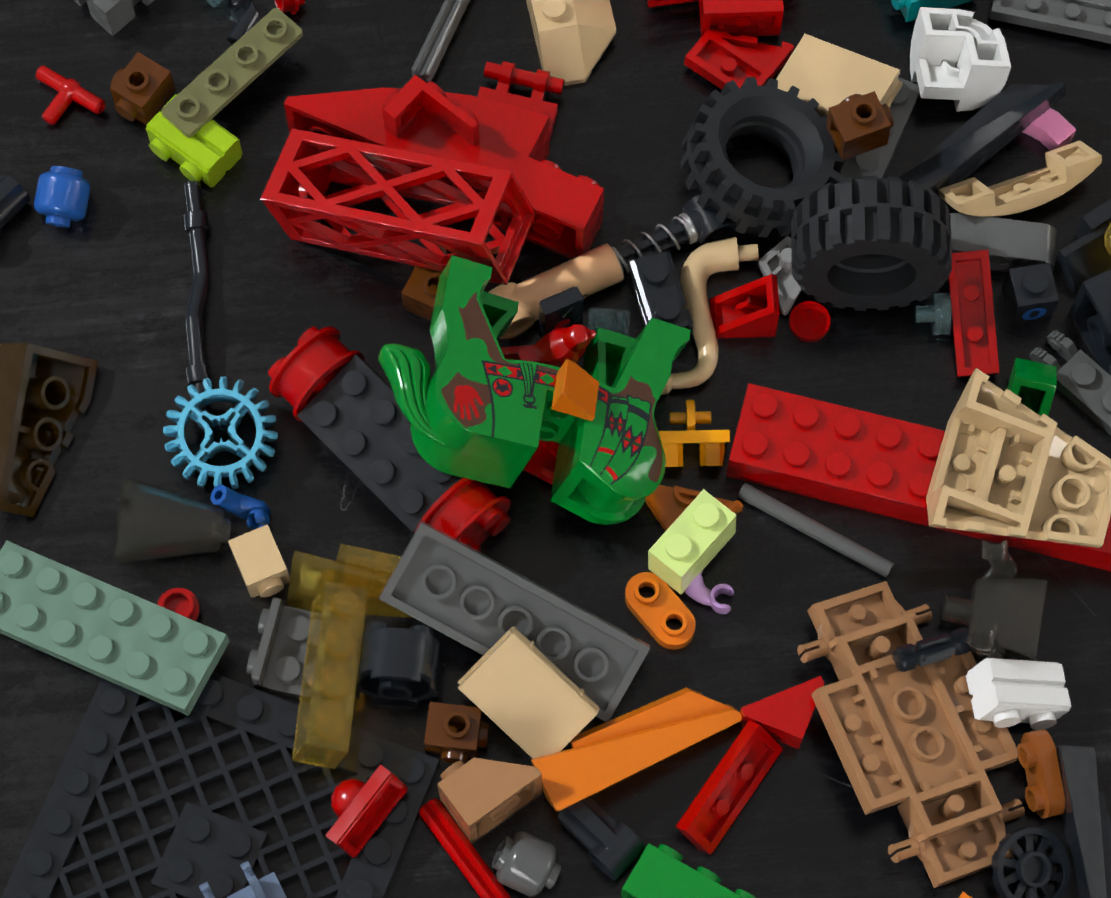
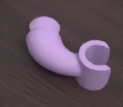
[684,570,734,614]

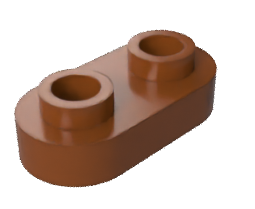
[1017,729,1065,819]

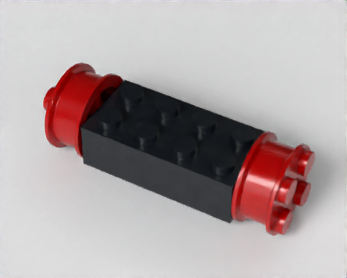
[268,326,511,552]

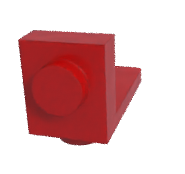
[382,75,480,146]

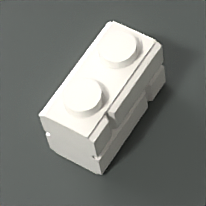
[966,658,1071,730]

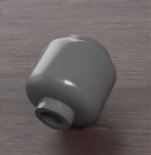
[492,831,561,897]

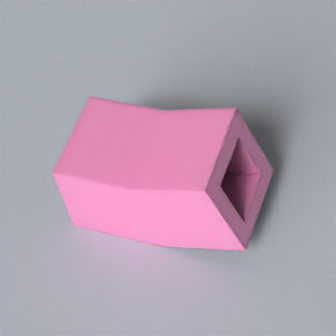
[1022,108,1076,151]

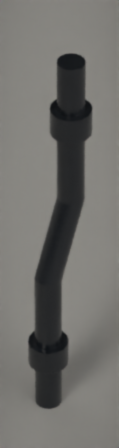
[183,181,212,415]

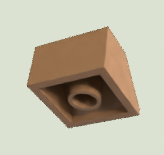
[437,758,542,844]

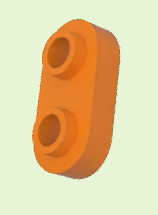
[625,572,696,650]

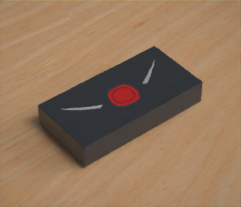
[539,286,584,337]

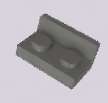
[247,597,327,700]

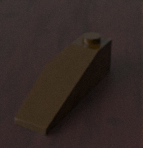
[0,343,98,517]

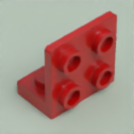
[699,0,784,37]

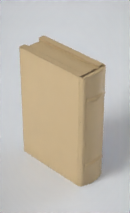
[776,34,903,118]
[458,627,599,759]

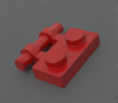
[477,61,565,143]

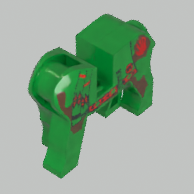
[378,255,690,525]

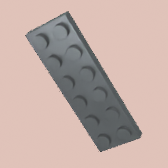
[379,521,650,722]

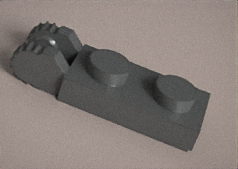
[1029,330,1111,436]

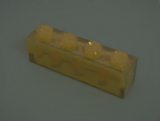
[292,581,368,769]

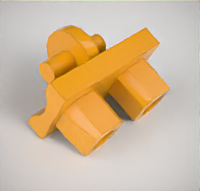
[658,399,730,467]

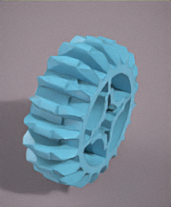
[163,377,278,489]

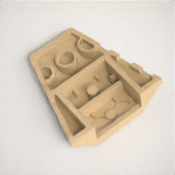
[926,368,1111,548]

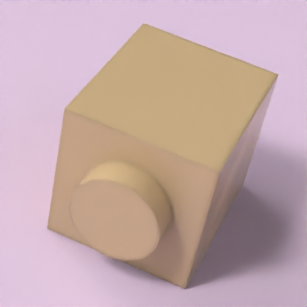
[228,524,291,598]

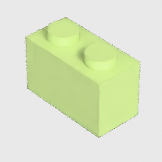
[648,489,737,594]

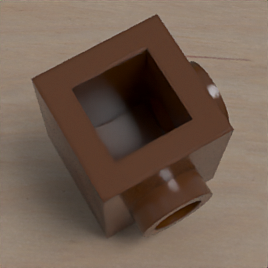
[110,52,176,125]
[826,91,894,161]
[424,702,490,764]

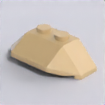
[526,0,616,86]

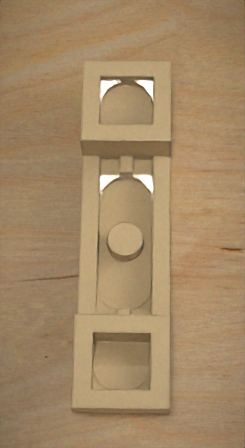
[938,141,1102,217]

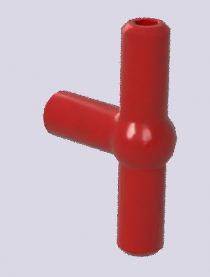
[36,65,106,125]

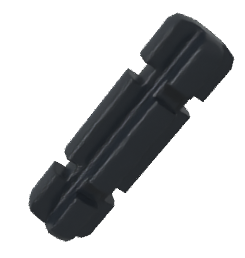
[892,627,975,672]

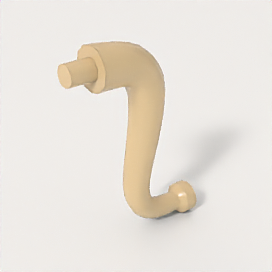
[661,237,759,395]

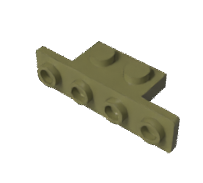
[161,8,303,138]

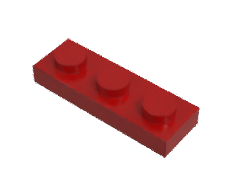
[949,250,1000,378]
[675,721,783,855]

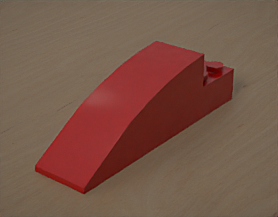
[284,88,604,259]

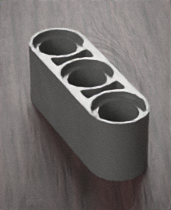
[949,213,1057,272]

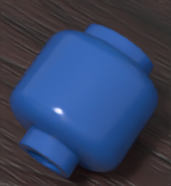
[34,166,91,228]

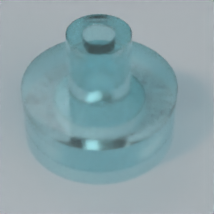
[915,293,951,335]

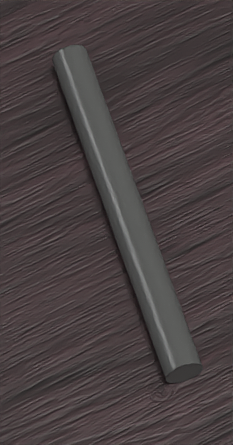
[737,483,894,578]

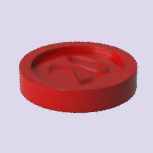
[789,301,830,342]

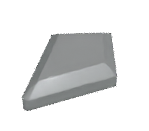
[758,236,802,315]

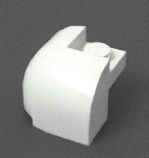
[910,7,1011,112]

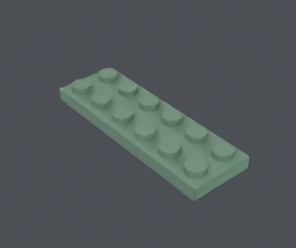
[0,540,230,716]

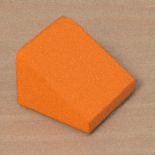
[551,359,599,421]

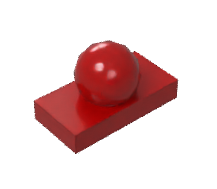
[325,764,408,858]

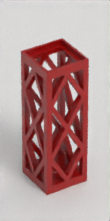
[260,128,536,285]

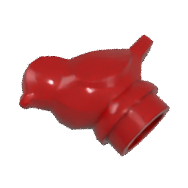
[518,324,596,368]

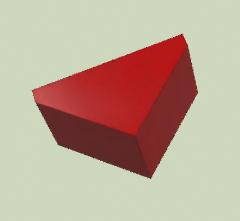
[709,274,780,339]
[740,676,824,749]

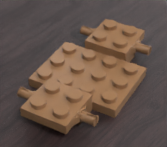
[797,581,1025,888]

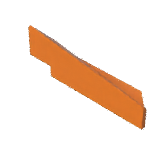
[531,687,743,811]

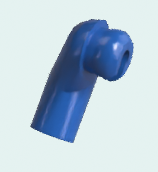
[210,485,271,530]

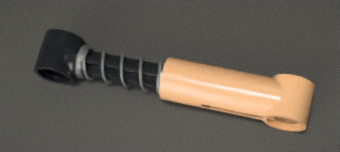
[488,193,736,340]

